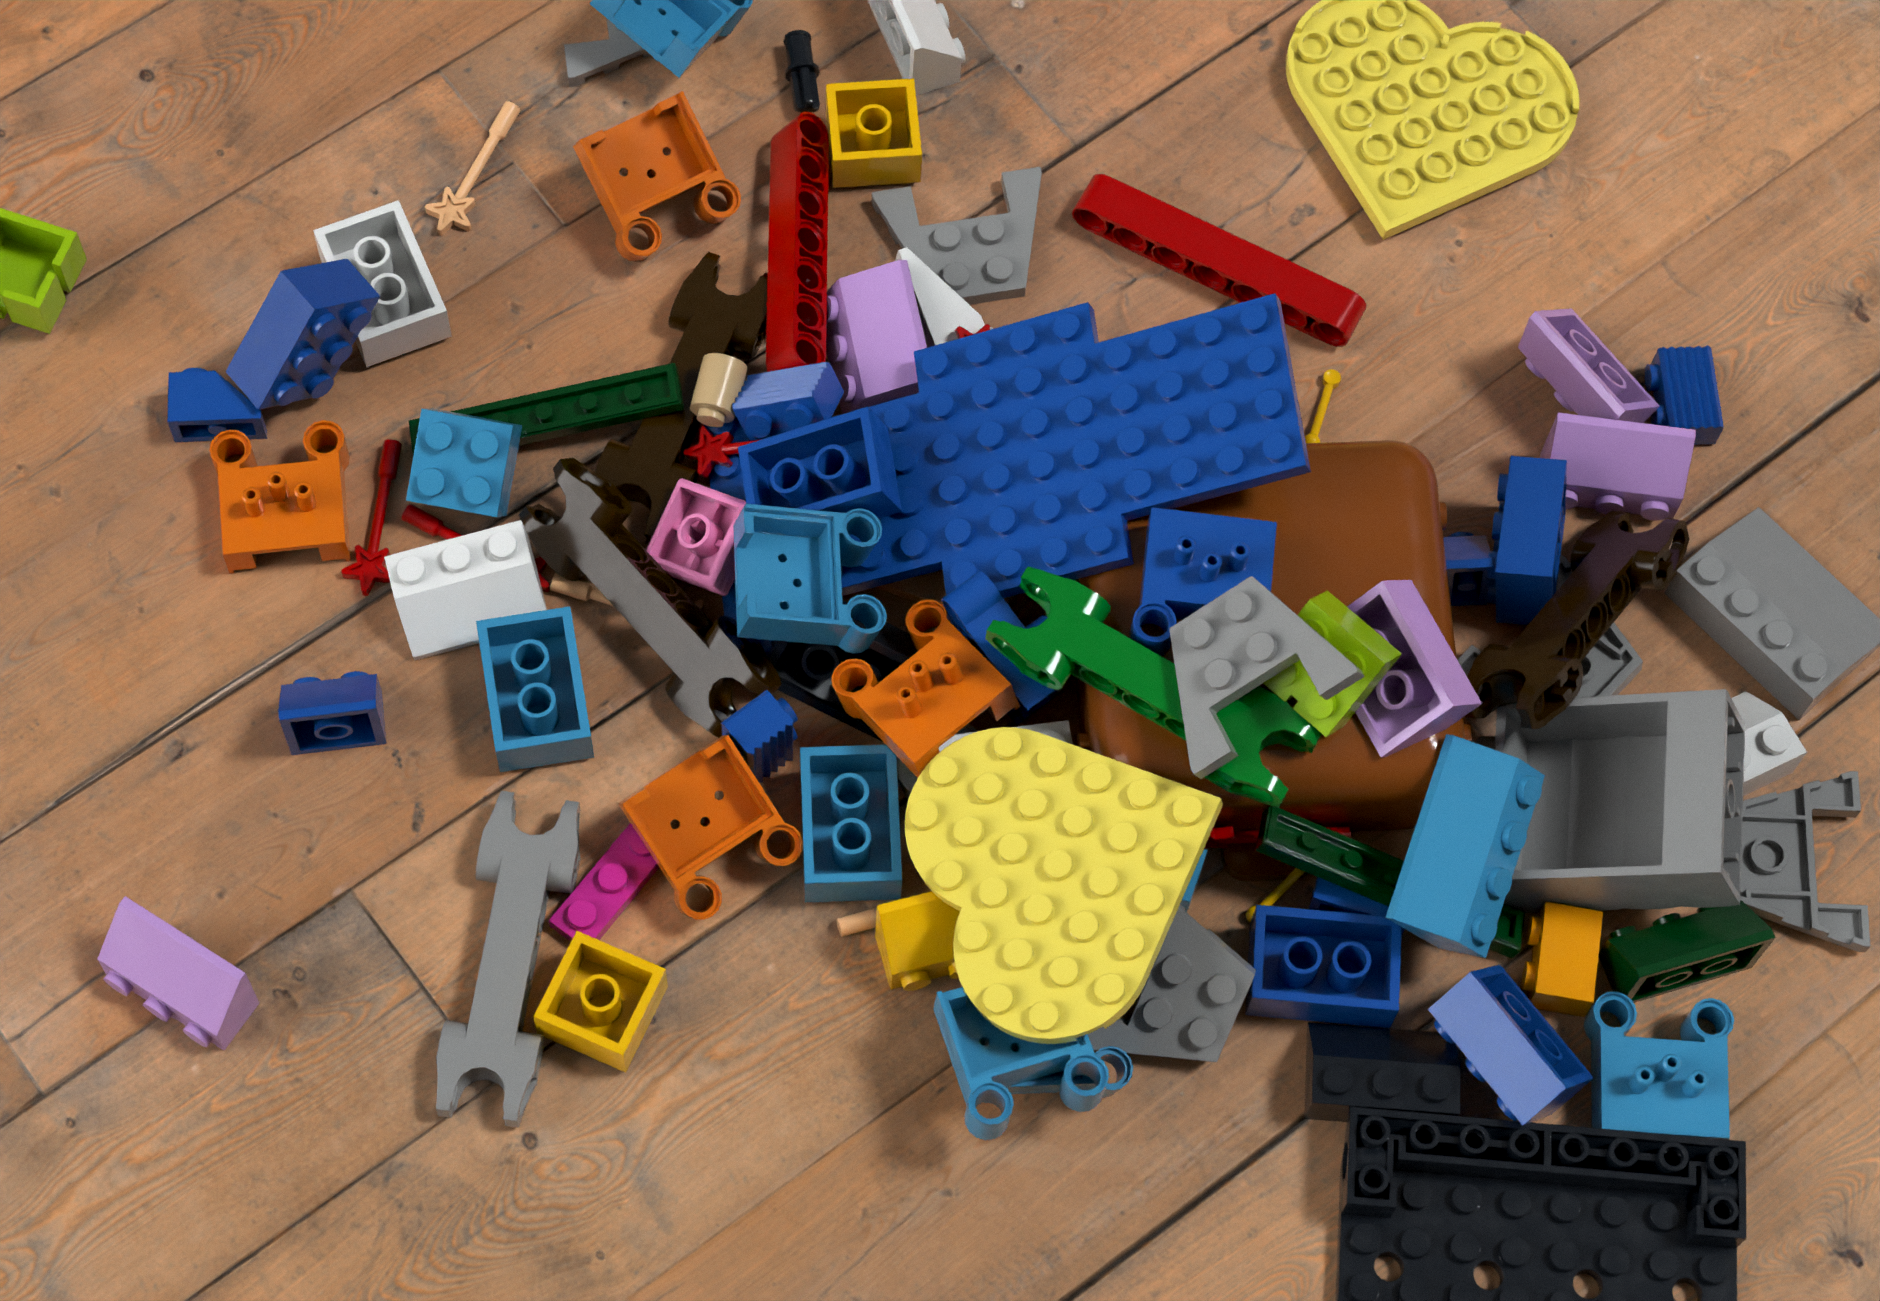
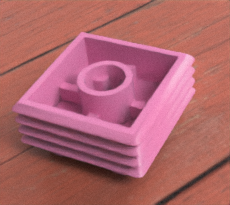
[646,478,746,596]

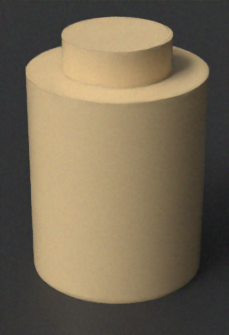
[690,353,748,427]

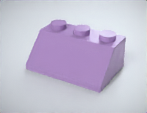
[826,260,927,414]
[1518,309,1660,423]
[1540,412,1696,520]
[1347,580,1482,758]
[98,896,259,1050]

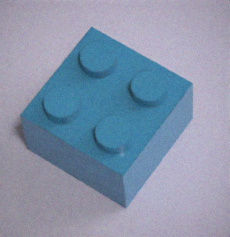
[406,408,522,517]

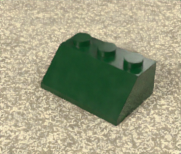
[1599,900,1776,1003]

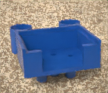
[1129,507,1277,656]
[941,571,1066,726]

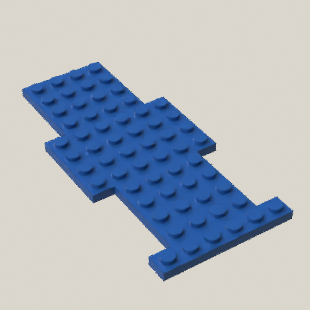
[704,293,1311,656]

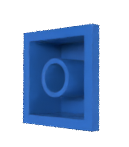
[278,671,387,755]

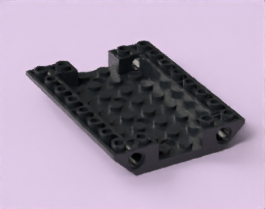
[1335,1107,1746,1301]

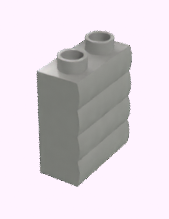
[1476,689,1745,913]

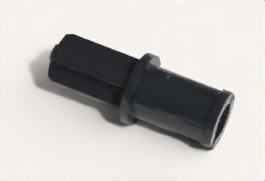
[783,30,820,113]

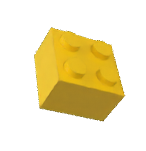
[826,78,922,188]
[533,931,668,1073]

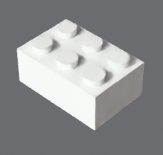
[313,200,452,367]

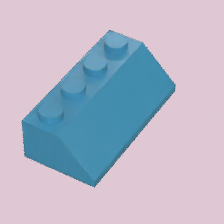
[1385,734,1545,958]

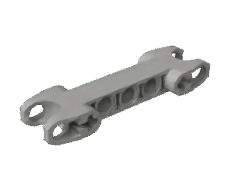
[436,791,581,1128]

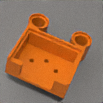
[573,91,741,262]
[209,420,351,574]
[831,599,1020,778]
[618,735,803,920]

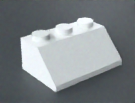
[867,0,966,96]
[384,520,547,660]
[1731,691,1807,796]

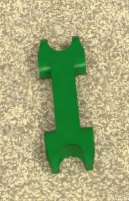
[985,567,1322,808]

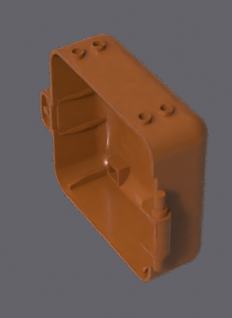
[1075,440,1472,882]

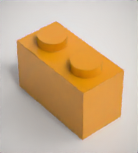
[1521,902,1603,1017]

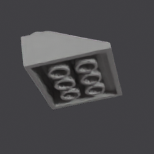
[1664,507,1880,720]

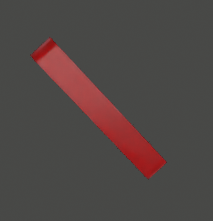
[766,112,829,372]
[1072,174,1367,347]

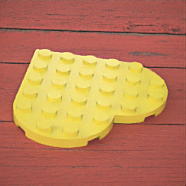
[1286,0,1580,240]
[905,727,1223,1044]

